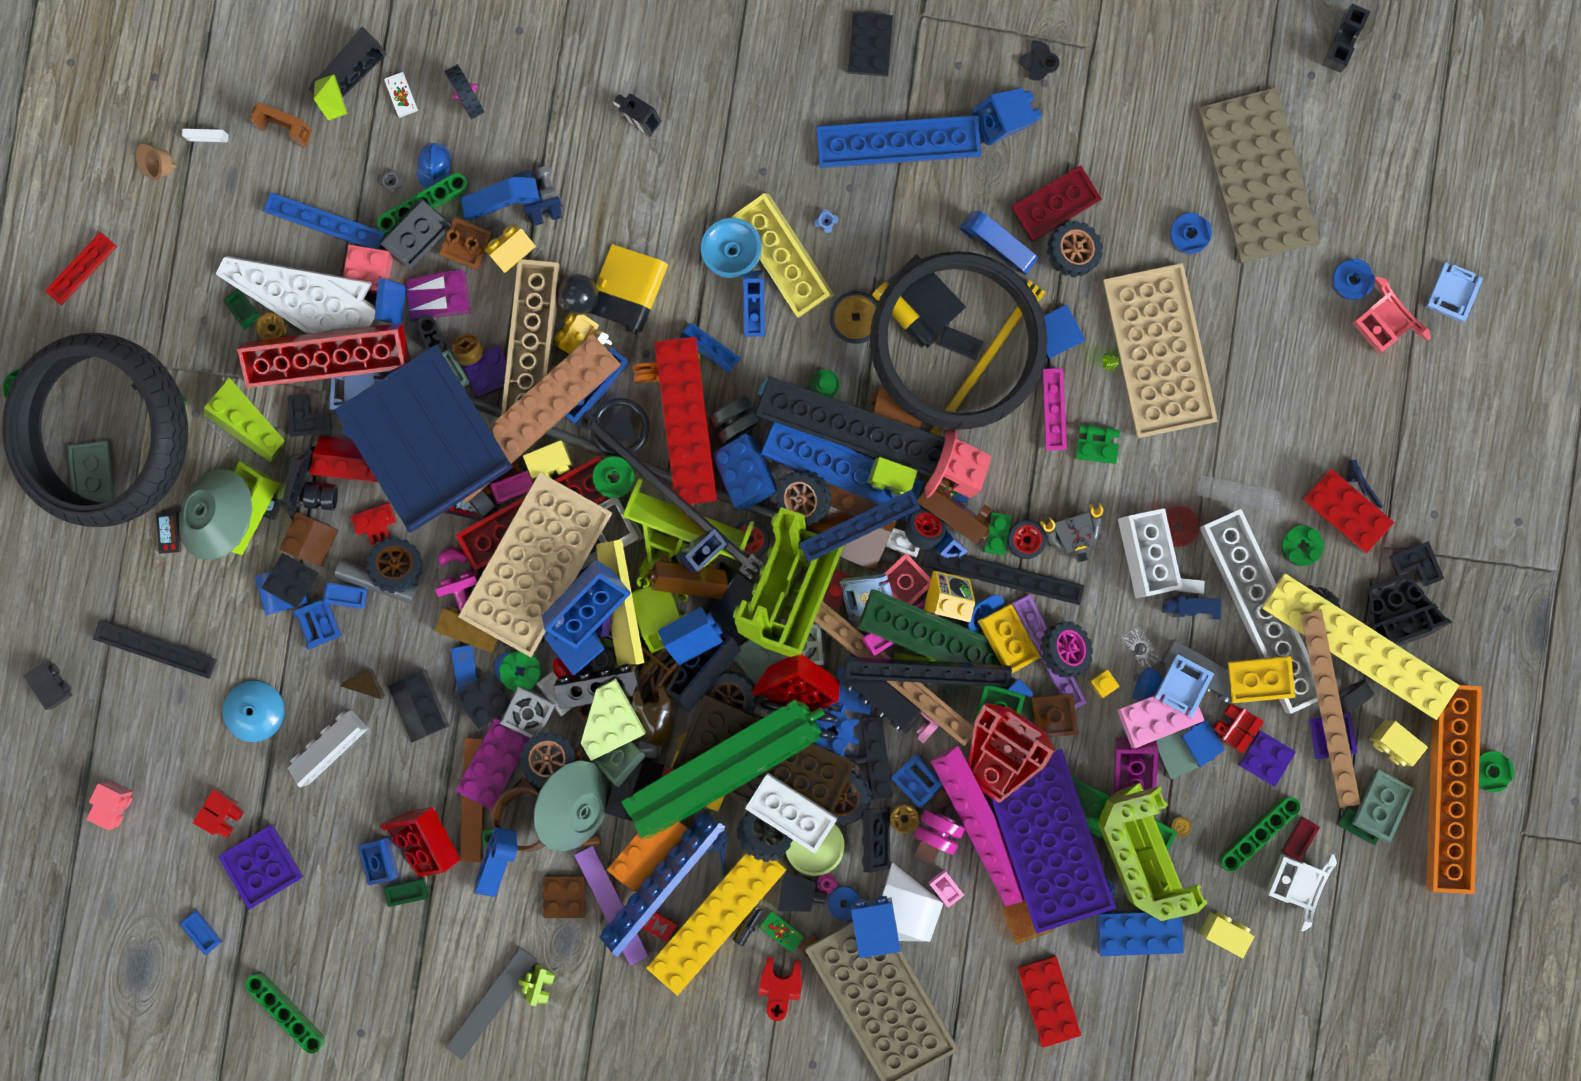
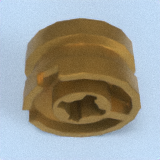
[256,313,288,340]
[451,334,484,366]
[890,804,919,834]

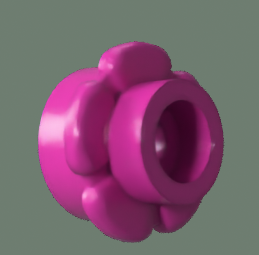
[817,873,837,894]

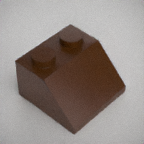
[279,512,338,567]

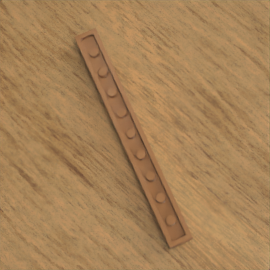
[814,601,974,746]
[1300,609,1360,808]

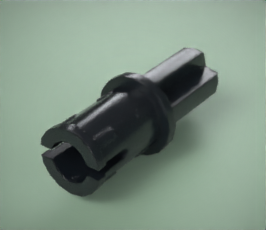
[732,906,764,947]

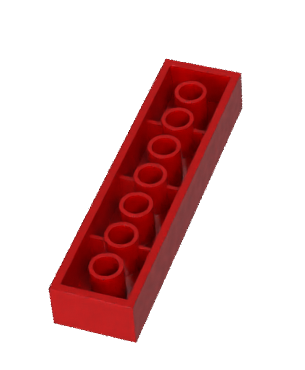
[237,323,411,388]
[654,337,718,504]
[456,455,615,572]

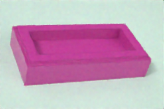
[490,470,534,504]

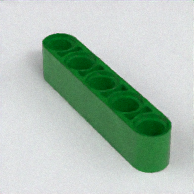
[377,173,469,233]
[1218,796,1301,872]
[245,972,325,1054]

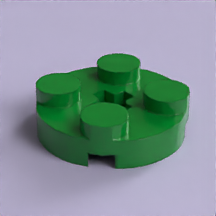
[593,456,634,498]
[1281,525,1324,566]
[499,651,541,691]
[1478,751,1514,792]

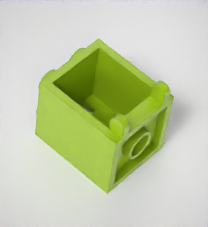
[632,586,687,653]

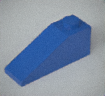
[743,271,765,337]

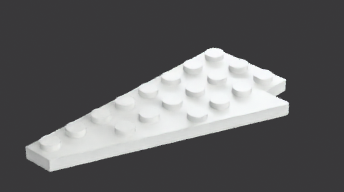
[216,256,376,334]

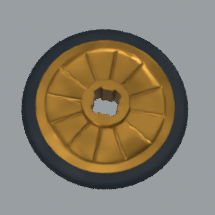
[830,291,878,344]

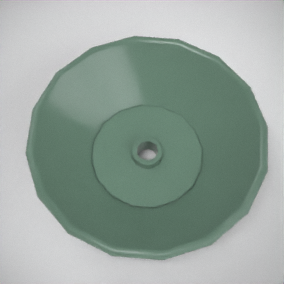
[178,469,252,561]
[534,760,609,852]

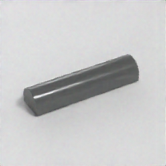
[334,559,420,604]

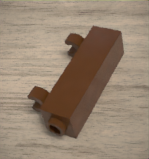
[917,477,991,545]
[648,554,729,599]

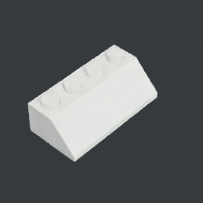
[1118,508,1183,598]
[288,711,369,787]

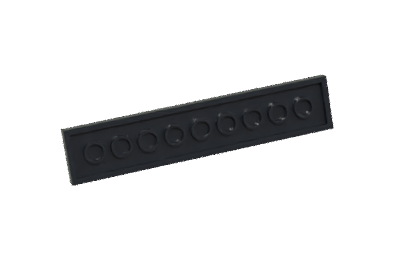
[755,375,945,476]

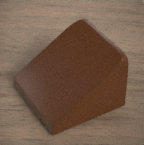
[912,840,940,866]

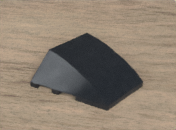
[276,445,316,520]
[705,562,754,645]
[1368,574,1452,646]

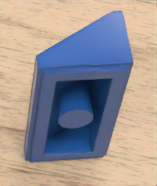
[1004,679,1033,697]

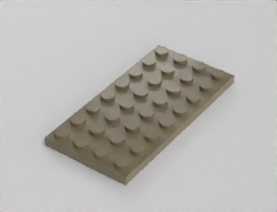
[1198,87,1320,264]
[805,921,959,1081]

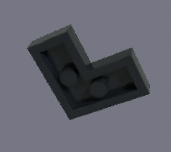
[288,394,332,437]
[1389,541,1444,587]

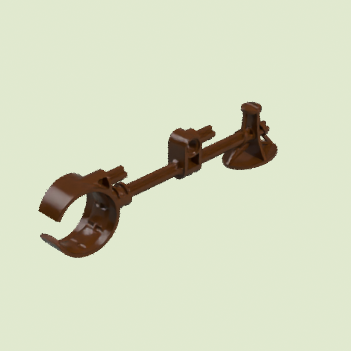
[491,637,683,852]

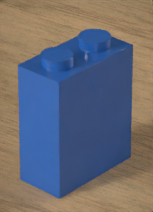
[657,607,723,665]
[851,896,901,958]

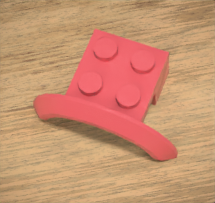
[1352,277,1430,354]
[925,429,992,498]

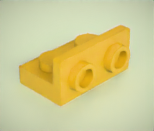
[553,314,599,355]

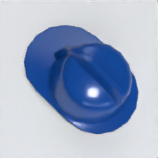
[418,143,451,191]
[965,595,1004,633]

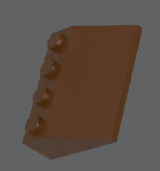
[806,482,897,571]

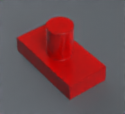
[822,569,852,612]

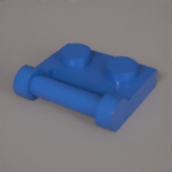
[293,599,342,650]
[892,753,944,808]

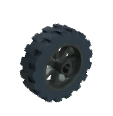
[737,811,793,862]

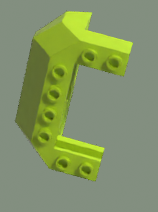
[733,507,844,657]
[1097,783,1207,921]

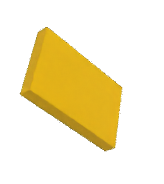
[978,603,1041,673]
[1228,656,1295,703]

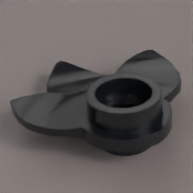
[1019,40,1060,81]

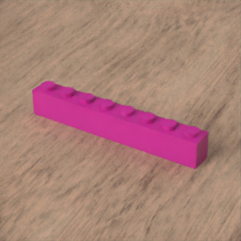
[931,746,1025,906]

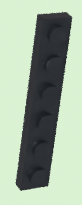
[92,620,217,679]

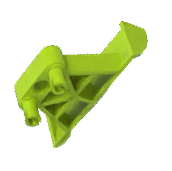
[623,478,754,603]

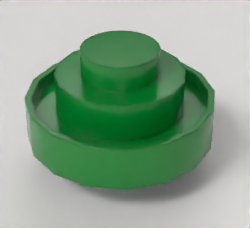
[810,369,840,398]

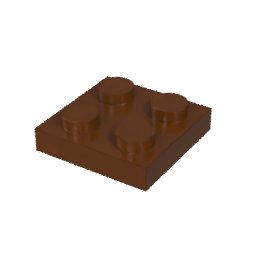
[1032,693,1079,737]
[543,876,585,918]

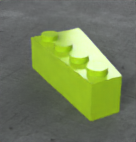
[204,377,285,463]

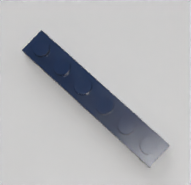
[799,490,920,563]

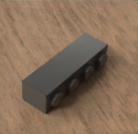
[1160,640,1232,703]

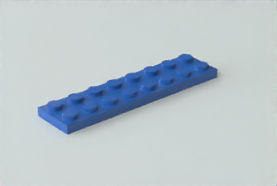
[817,115,981,168]
[760,422,924,520]
[599,809,725,957]

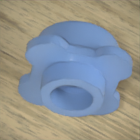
[815,209,838,233]

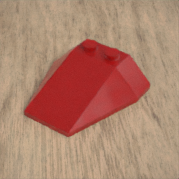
[968,703,1055,803]

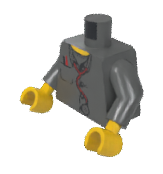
[1040,503,1103,563]

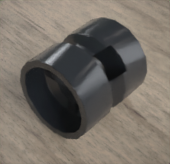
[303,482,338,511]

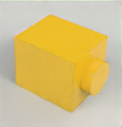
[1088,669,1120,698]

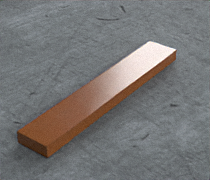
[460,738,484,863]

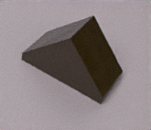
[341,669,385,699]

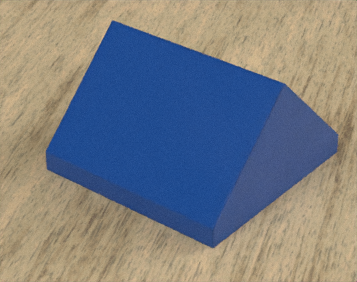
[358,837,399,885]

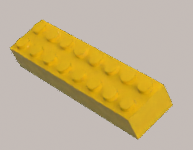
[646,852,787,996]

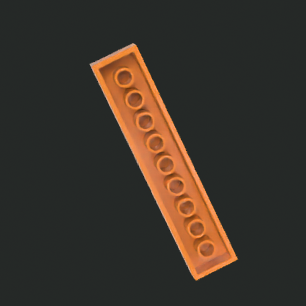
[1426,685,1482,894]

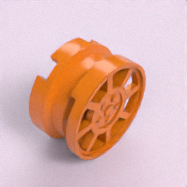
[632,362,659,383]

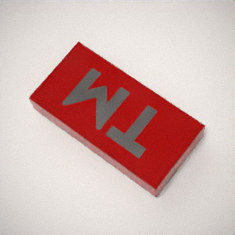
[642,911,677,942]

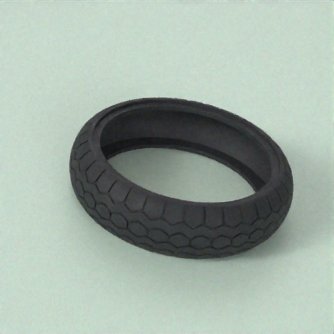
[2,333,188,527]

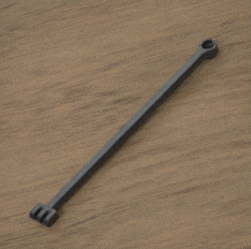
[579,413,764,579]

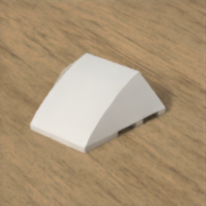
[881,862,944,942]

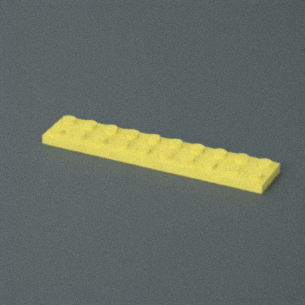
[1261,573,1459,720]

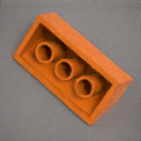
[607,821,690,892]

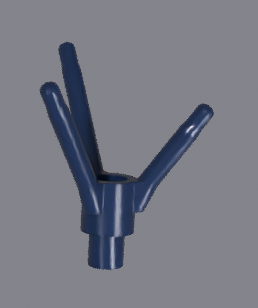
[1346,460,1383,509]
[702,833,728,875]

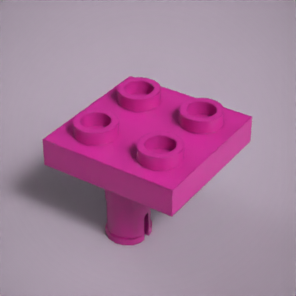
[435,570,480,611]

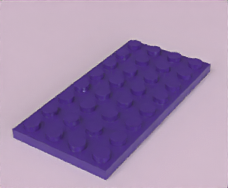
[991,749,1116,934]

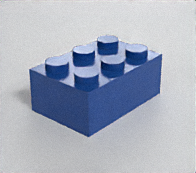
[712,434,777,510]

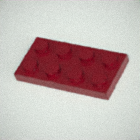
[1011,165,1102,242]

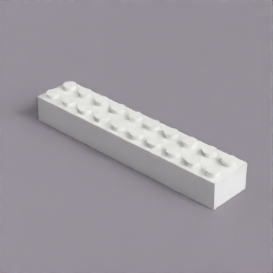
[1199,509,1318,714]

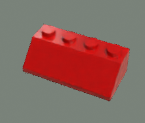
[310,436,378,483]

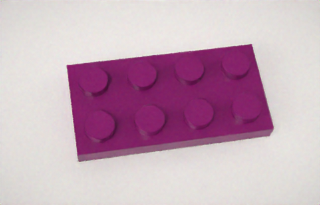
[455,718,530,810]

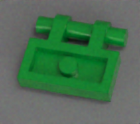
[1075,424,1121,464]

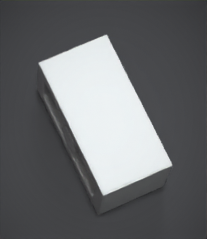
[1176,578,1205,594]

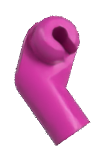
[438,548,468,566]

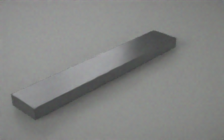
[446,947,538,1060]

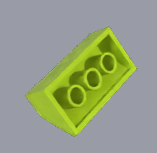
[231,461,280,555]

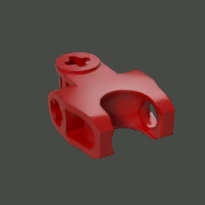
[758,956,802,1021]

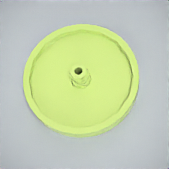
[786,824,844,876]

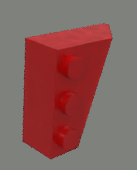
[752,654,840,711]
[380,807,460,877]

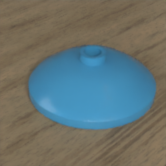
[701,218,762,278]
[223,681,285,742]

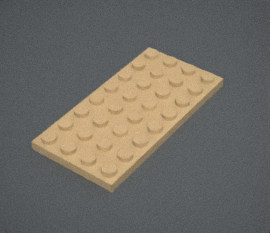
[1103,263,1218,439]
[458,473,612,657]

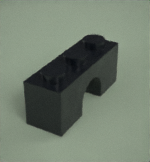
[1323,3,1371,73]

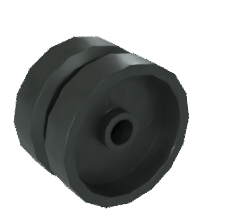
[708,396,761,444]

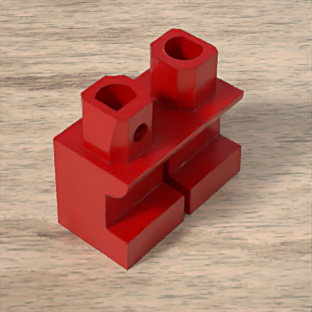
[1213,704,1265,753]
[192,788,245,838]

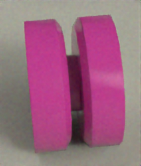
[913,809,966,855]

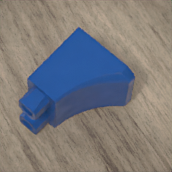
[972,88,1042,146]

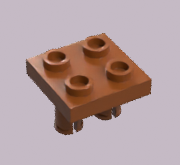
[439,217,493,271]

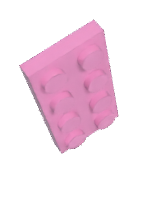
[1117,694,1204,749]

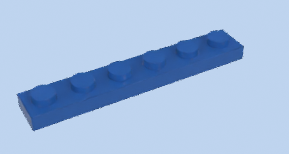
[264,192,386,250]

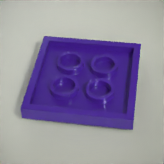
[218,824,304,910]

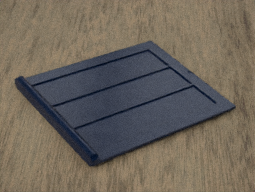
[334,345,513,533]

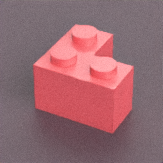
[86,781,133,830]

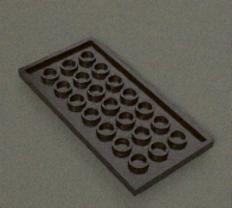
[672,693,856,814]

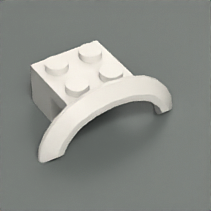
[1266,854,1337,931]

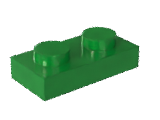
[984,512,1012,556]

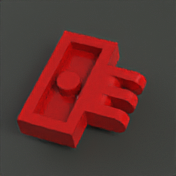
[351,503,397,546]

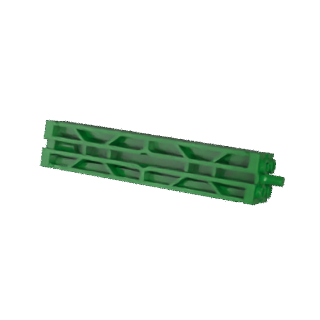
[621,700,825,839]

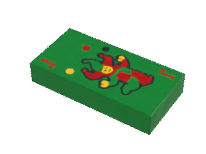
[759,911,804,953]

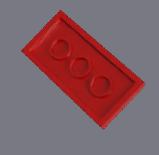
[1017,955,1082,1048]

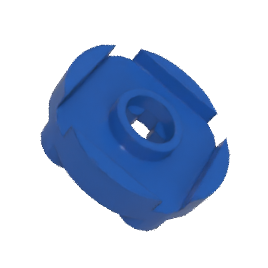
[1170,213,1212,254]
[1332,259,1375,300]

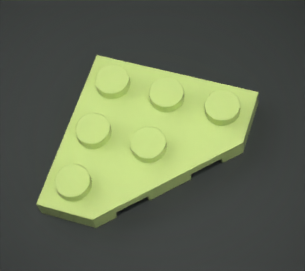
[581,679,646,760]

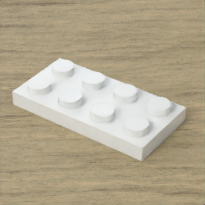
[745,773,838,853]

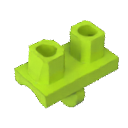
[518,964,555,1006]

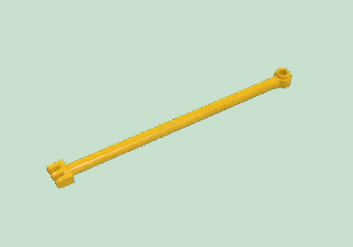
[929,280,1046,435]

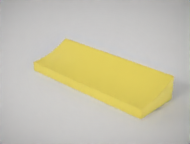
[732,193,835,318]
[595,539,644,666]

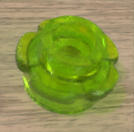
[1103,352,1119,372]

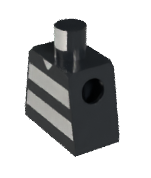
[613,94,662,137]

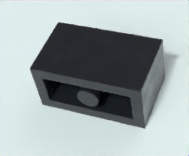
[23,662,73,710]

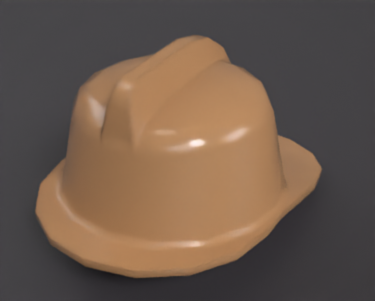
[136,144,177,181]

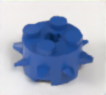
[814,704,859,756]

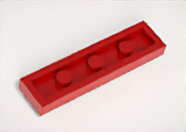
[45,232,118,306]

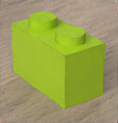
[867,457,917,496]

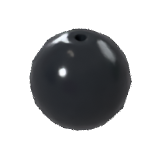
[556,274,599,316]

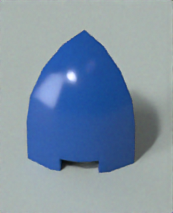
[936,529,968,558]
[1132,668,1162,701]

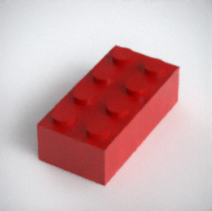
[1301,468,1395,553]

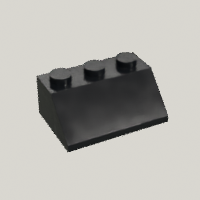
[388,670,450,743]
[604,758,664,821]

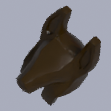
[632,685,675,746]

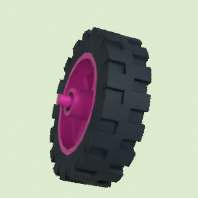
[444,64,485,120]
[1040,621,1093,678]

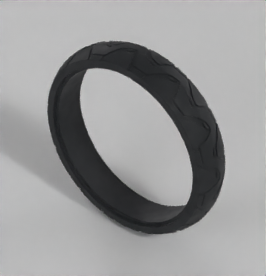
[870,251,1047,430]

